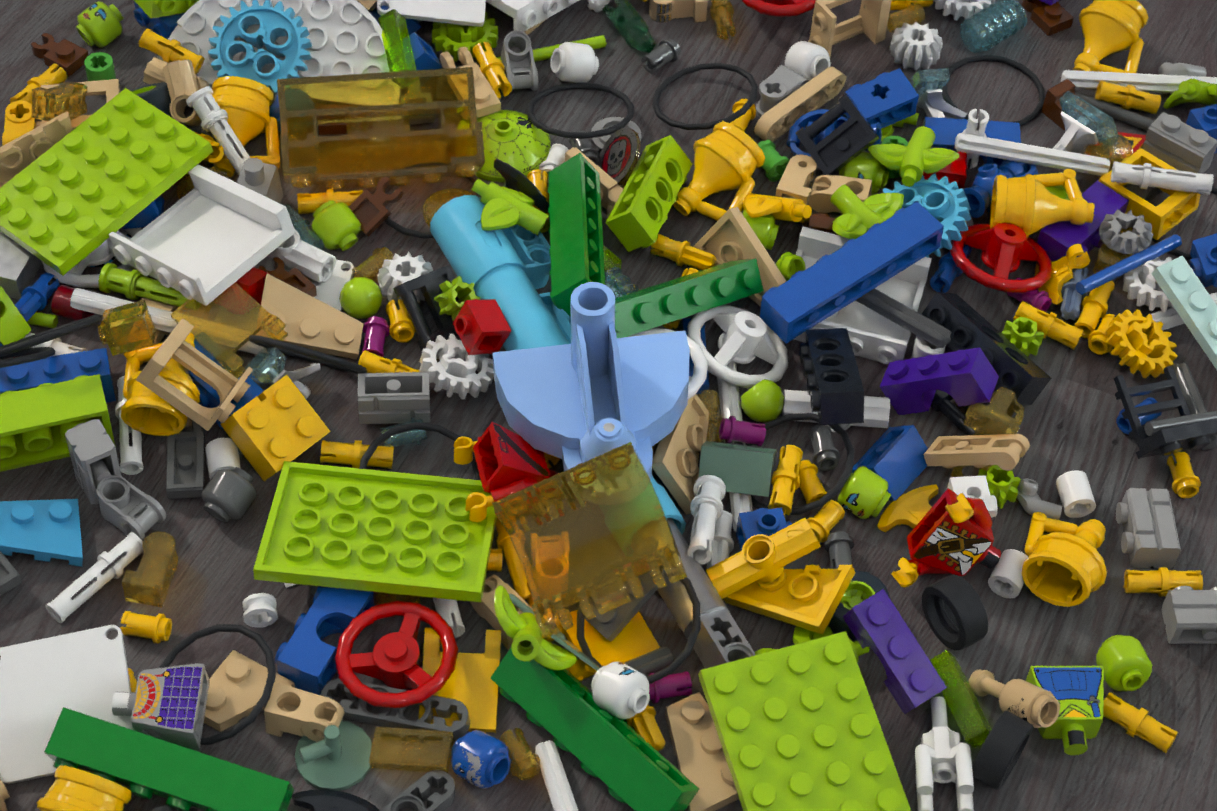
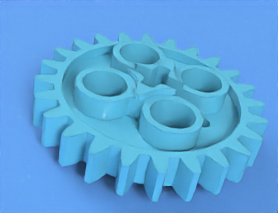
[208,0,312,94]
[883,173,971,258]

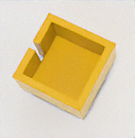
[220,374,331,481]

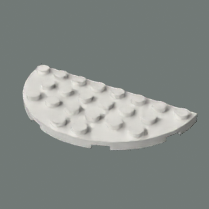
[157,0,401,112]

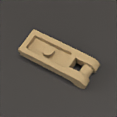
[923,434,1030,471]

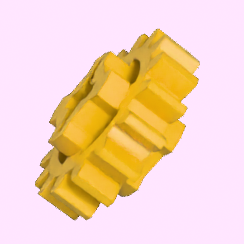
[1105,309,1177,378]

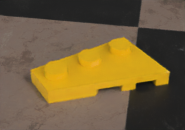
[723,565,856,635]

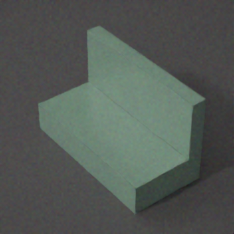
[698,441,777,497]

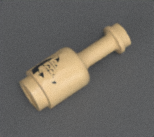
[969,669,1060,728]

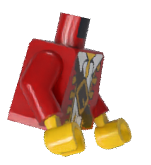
[454,422,561,522]
[891,488,1001,588]

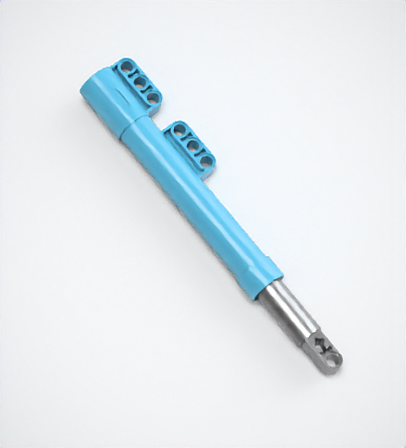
[430,195,755,668]

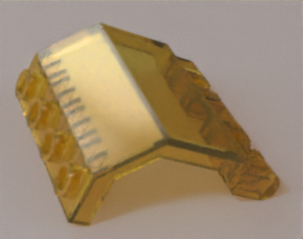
[492,442,687,639]

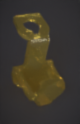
[951,387,1025,477]

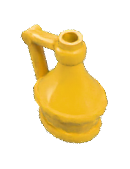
[1073,0,1148,73]
[212,76,280,178]
[673,121,765,221]
[990,169,1095,238]
[121,332,200,436]
[1021,512,1107,607]
[37,765,132,811]

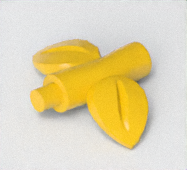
[743,193,812,224]

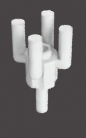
[915,696,974,811]

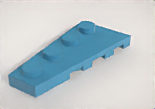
[0,499,83,567]

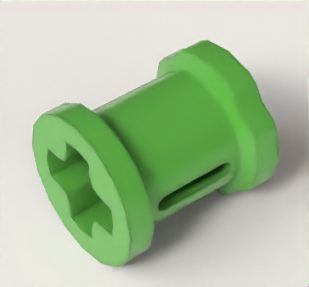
[757,140,789,182]

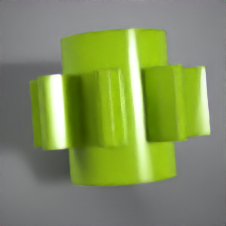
[434,276,480,321]
[1001,317,1044,357]
[978,465,1021,509]

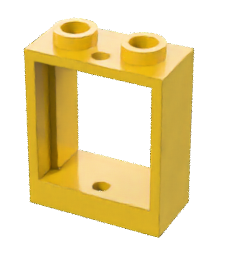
[1098,148,1201,240]

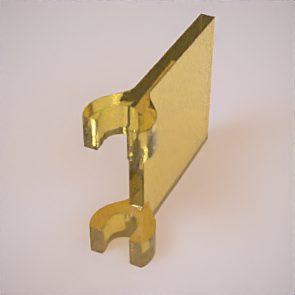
[171,282,288,379]

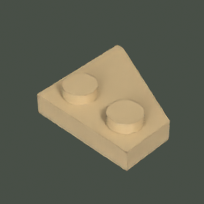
[204,650,295,732]

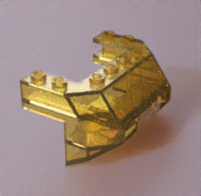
[277,67,485,190]

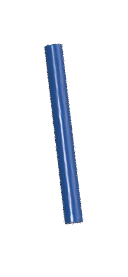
[1076,234,1182,295]

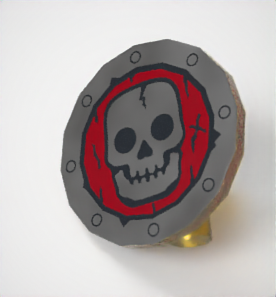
[597,128,640,189]

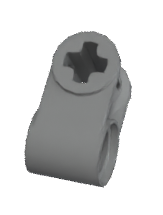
[501,30,538,93]
[756,65,809,117]
[96,475,167,541]

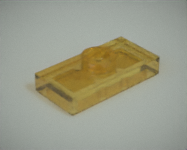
[369,726,455,773]

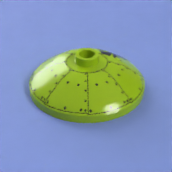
[456,110,551,182]

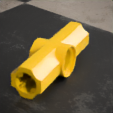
[706,518,821,599]

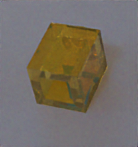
[98,300,156,356]

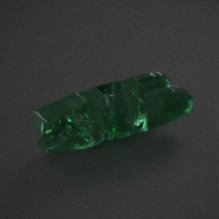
[602,0,656,53]

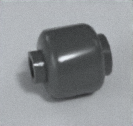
[202,467,257,523]

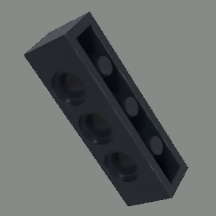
[922,292,1051,405]
[800,328,864,425]

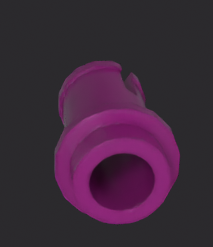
[1007,277,1052,312]
[361,316,390,357]
[719,416,766,447]
[648,671,692,704]

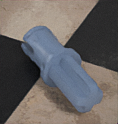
[1060,267,1089,321]

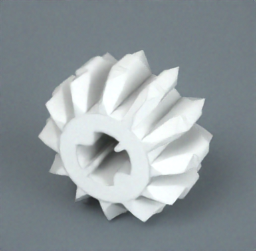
[890,21,942,72]
[377,252,433,304]

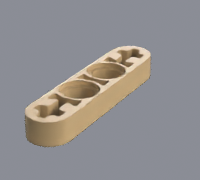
[754,66,846,142]

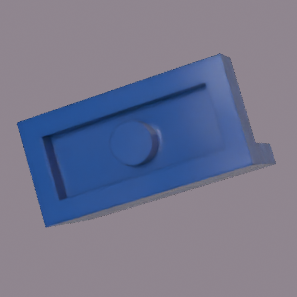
[852,425,928,501]

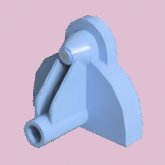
[492,282,690,505]

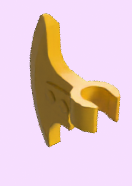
[1035,244,1091,305]
[877,484,939,532]

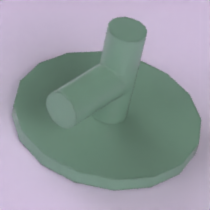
[295,721,374,791]

